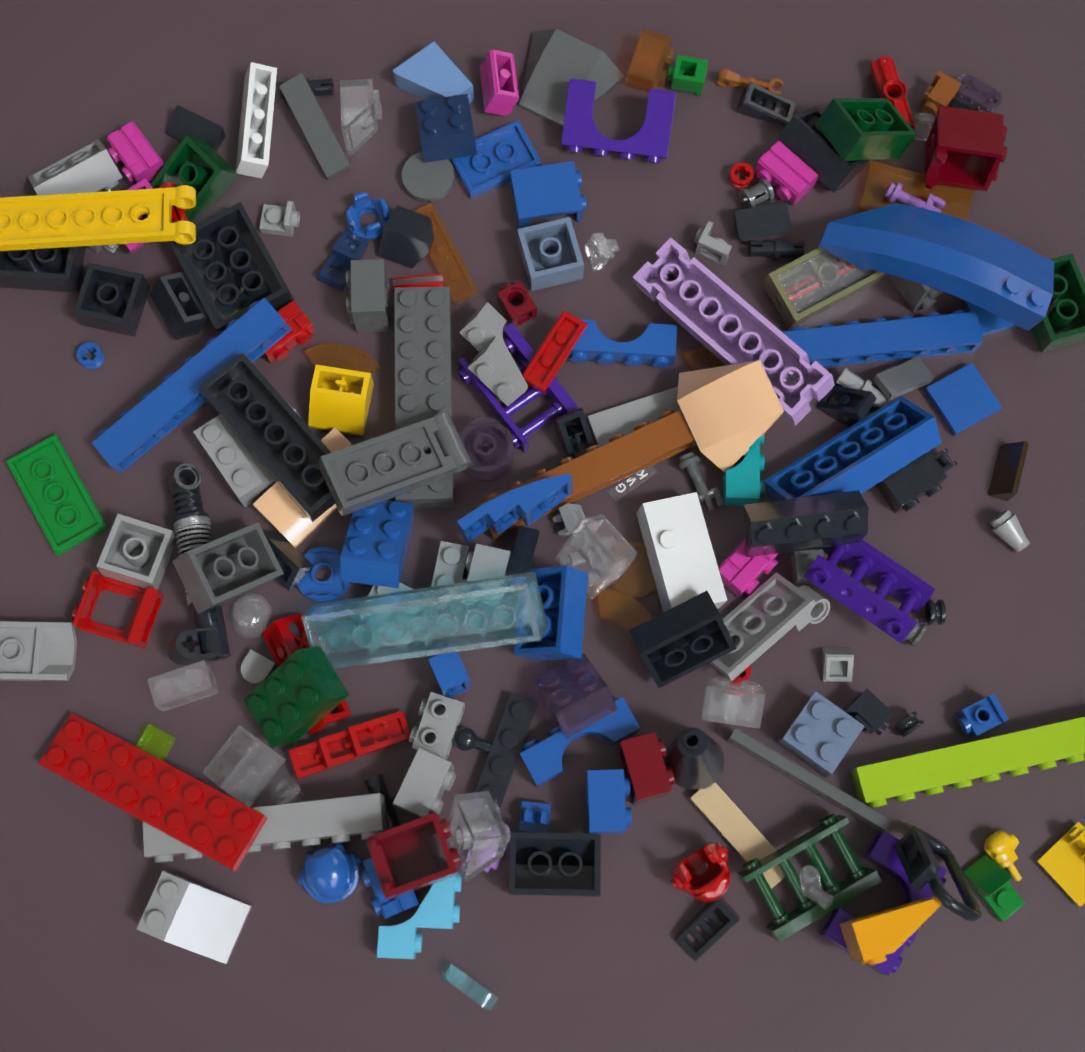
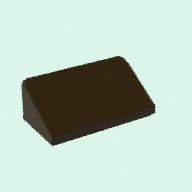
[988,441,1029,501]

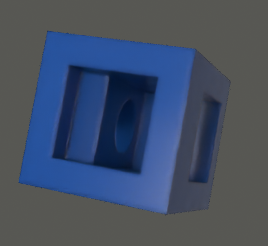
[956,693,1009,739]

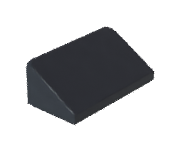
[167,105,226,151]
[733,201,791,241]
[504,526,540,588]
[264,531,312,591]

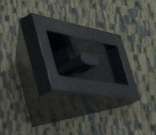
[555,408,594,459]

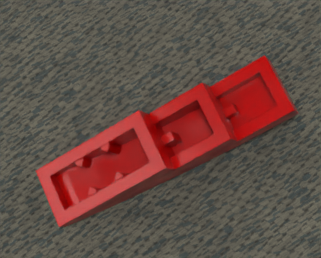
[287,710,411,780]

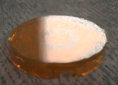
[606,542,657,599]

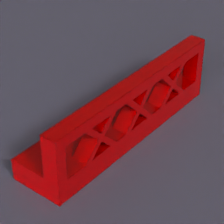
[261,613,352,735]

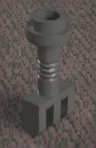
[678,452,724,514]

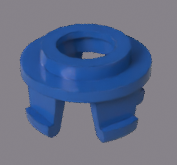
[346,191,390,240]

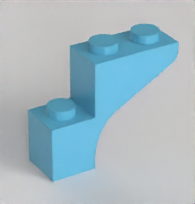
[377,873,462,959]

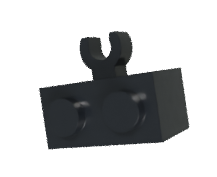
[150,271,209,340]

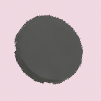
[401,151,455,202]

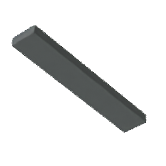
[726,728,891,832]

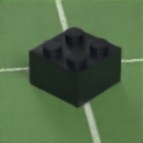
[73,263,150,337]

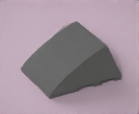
[519,29,624,128]

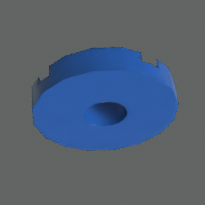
[296,546,351,603]

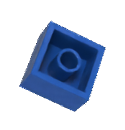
[585,769,632,835]

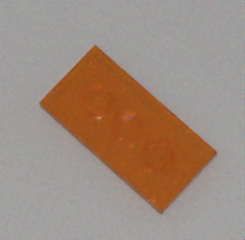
[858,161,974,221]

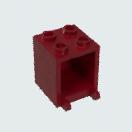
[924,105,1007,191]
[365,812,463,900]

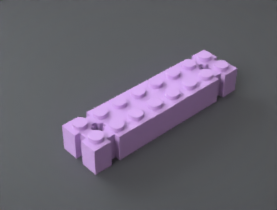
[633,237,835,426]

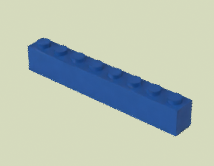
[92,298,292,473]
[782,310,983,368]

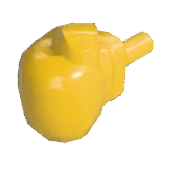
[984,830,1022,882]

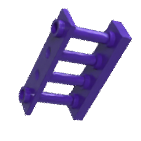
[458,323,578,453]
[803,540,935,643]

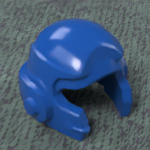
[298,842,362,903]

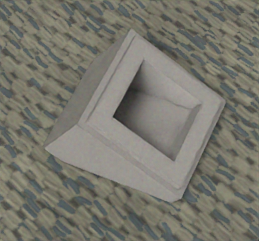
[822,647,854,682]

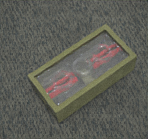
[761,247,887,330]

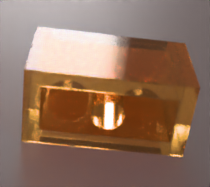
[626,29,675,93]

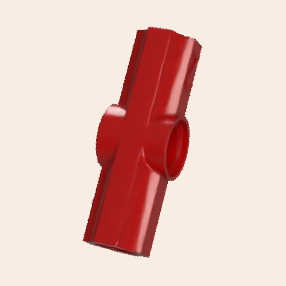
[869,55,915,130]

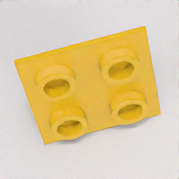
[1037,822,1085,907]

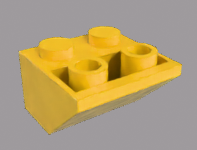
[308,364,374,436]

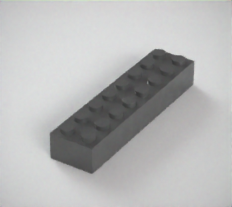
[394,287,454,508]

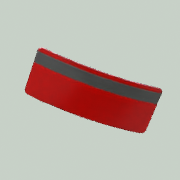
[392,274,444,295]

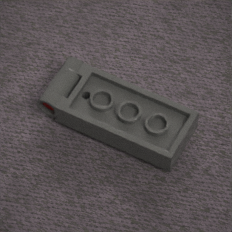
[318,412,472,516]

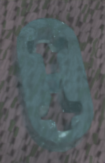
[443,964,499,1011]

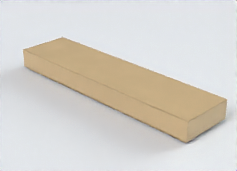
[690,782,785,889]

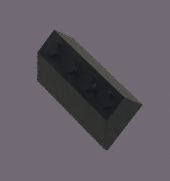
[744,490,868,557]

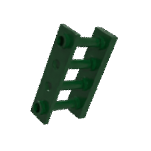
[737,813,882,942]

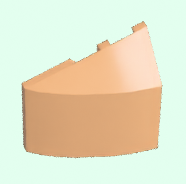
[677,360,784,473]

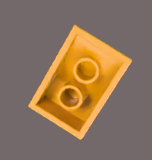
[840,897,942,965]

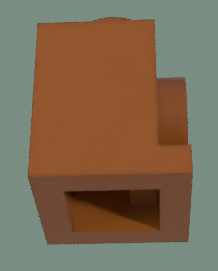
[922,71,962,118]

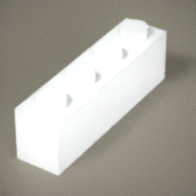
[236,62,277,179]

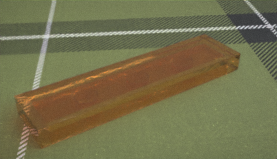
[415,203,479,306]

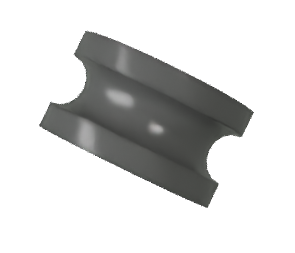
[903,618,928,647]

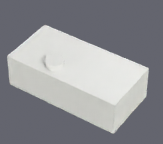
[636,492,727,613]

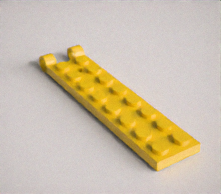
[0,185,196,251]

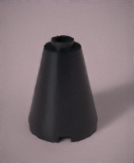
[665,727,724,790]

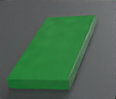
[6,434,109,556]

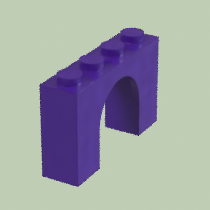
[561,78,676,163]
[819,830,947,976]

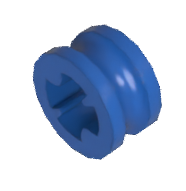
[76,342,105,370]

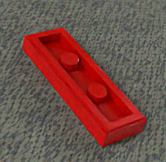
[522,310,587,394]

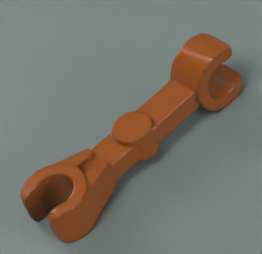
[717,69,783,96]

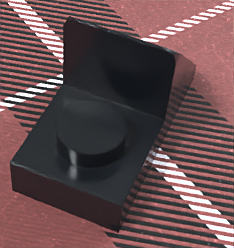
[817,386,877,428]

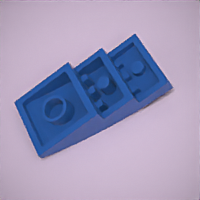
[457,474,573,544]

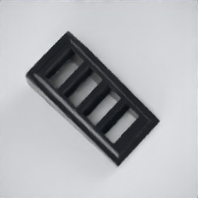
[736,82,796,127]
[675,897,740,961]

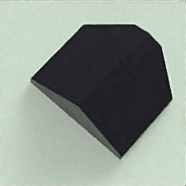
[378,205,435,269]

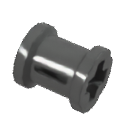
[739,178,774,207]

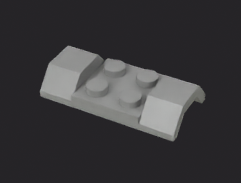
[0,621,77,681]

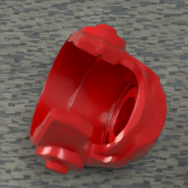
[670,842,731,902]

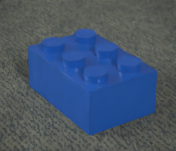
[340,500,414,589]
[514,565,588,662]

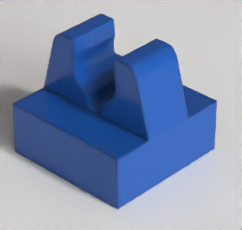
[518,801,551,833]

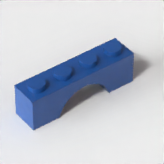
[567,319,677,368]
[520,697,640,788]

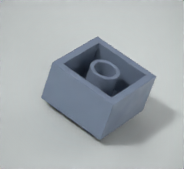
[517,217,584,291]
[777,691,864,777]

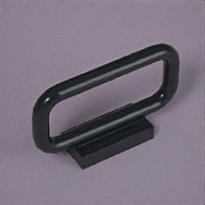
[894,826,982,922]

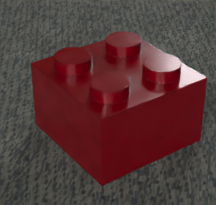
[617,732,675,805]

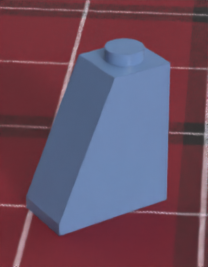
[393,42,474,105]

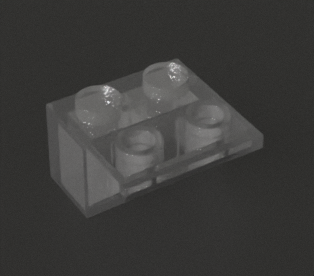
[555,513,637,599]
[202,725,286,807]

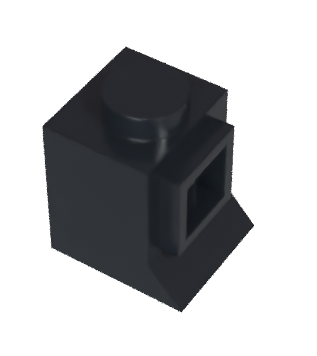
[844,688,893,735]

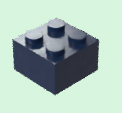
[415,94,477,163]

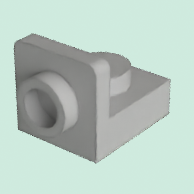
[259,201,300,237]
[694,221,732,267]

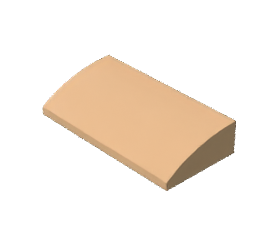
[253,427,352,548]

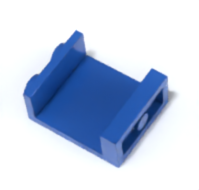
[510,161,587,229]

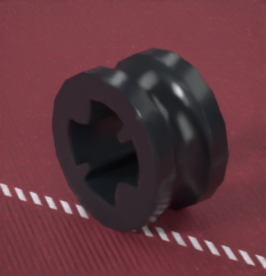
[925,599,946,625]
[894,711,924,738]

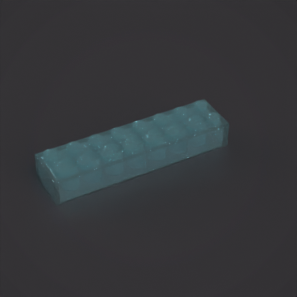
[302,572,548,669]

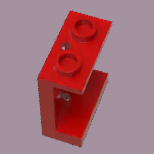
[72,571,164,649]

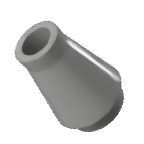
[989,509,1030,553]

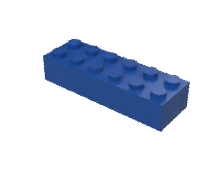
[764,396,942,501]

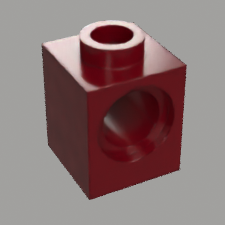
[497,281,537,328]

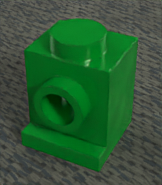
[667,55,708,97]

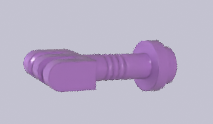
[884,182,945,213]

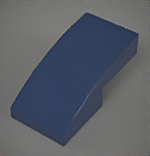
[318,230,369,291]

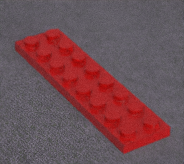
[38,713,268,872]

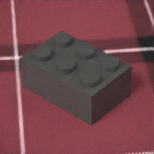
[172,522,284,614]

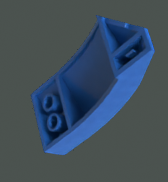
[818,203,1054,331]

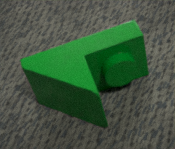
[962,854,1026,922]

